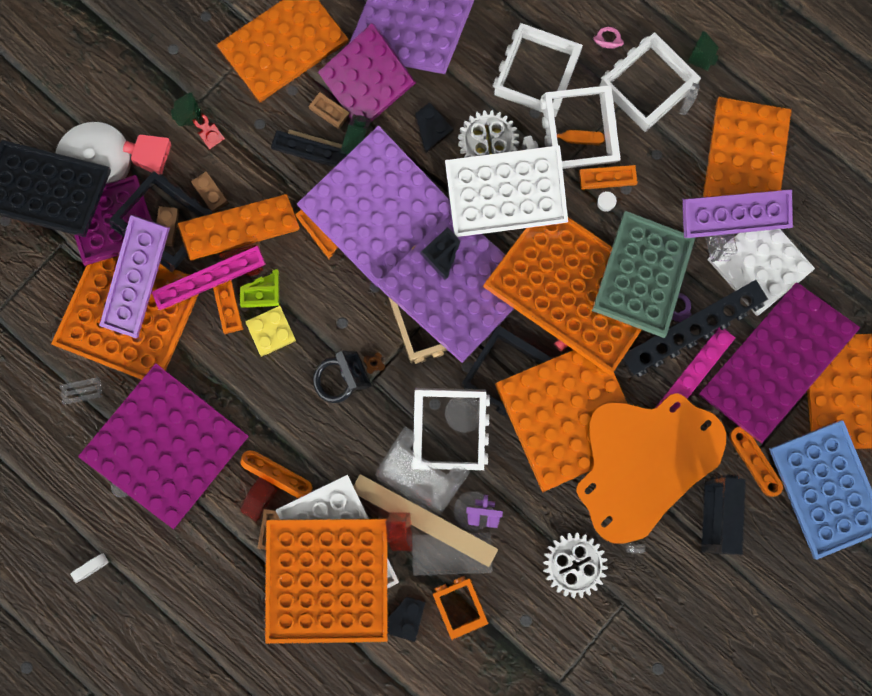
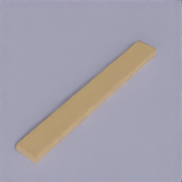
[353,474,498,567]

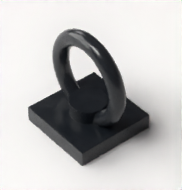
[313,351,372,403]

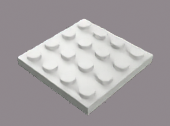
[707,229,815,316]

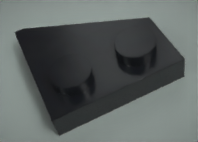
[415,102,453,153]
[420,227,461,280]
[387,597,426,642]

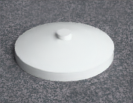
[56,122,131,184]

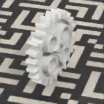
[458,110,519,158]
[543,533,608,598]

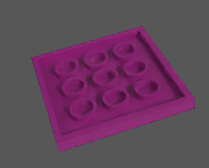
[318,23,416,130]
[74,175,152,266]

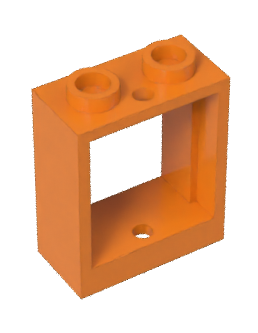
[433,576,488,640]

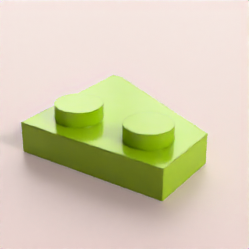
[240,269,279,308]

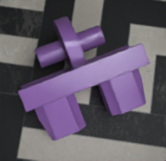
[466,495,503,528]

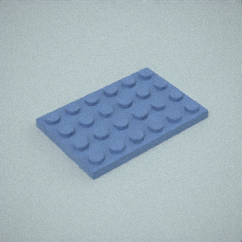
[769,420,872,560]

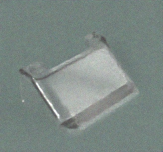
[376,426,470,516]

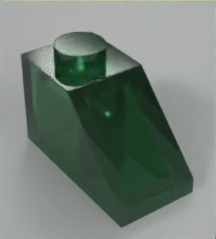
[687,31,719,71]
[171,93,200,126]
[341,114,372,155]

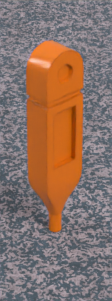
[557,130,605,145]

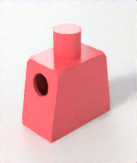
[123,135,171,174]

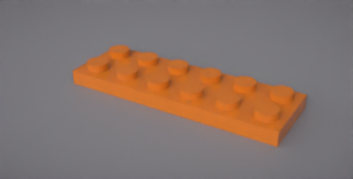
[178,194,300,260]

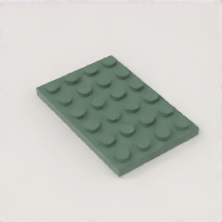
[592,211,695,338]

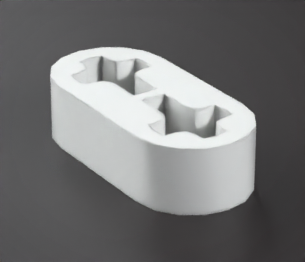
[71,553,109,583]

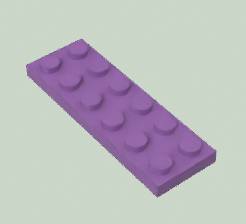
[682,190,793,238]
[99,215,170,338]

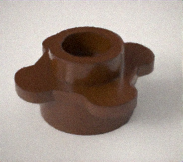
[363,352,385,374]

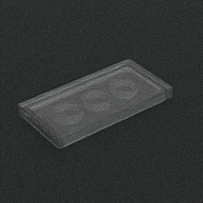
[412,533,492,575]

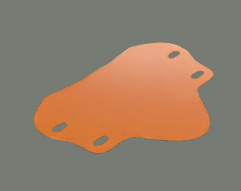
[576,393,726,543]

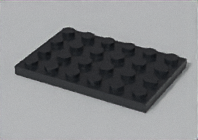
[0,140,111,237]

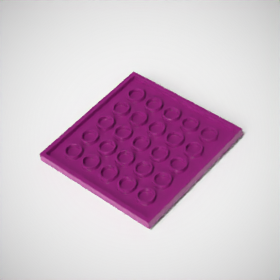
[78,363,249,529]

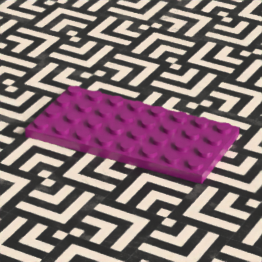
[699,282,860,444]

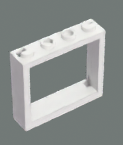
[493,23,583,117]
[600,32,701,132]
[540,85,621,169]
[413,388,490,470]

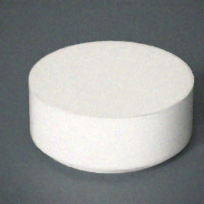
[597,192,616,212]

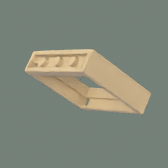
[389,297,448,364]

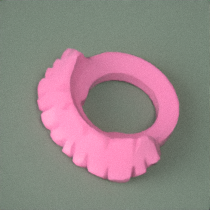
[593,27,624,48]

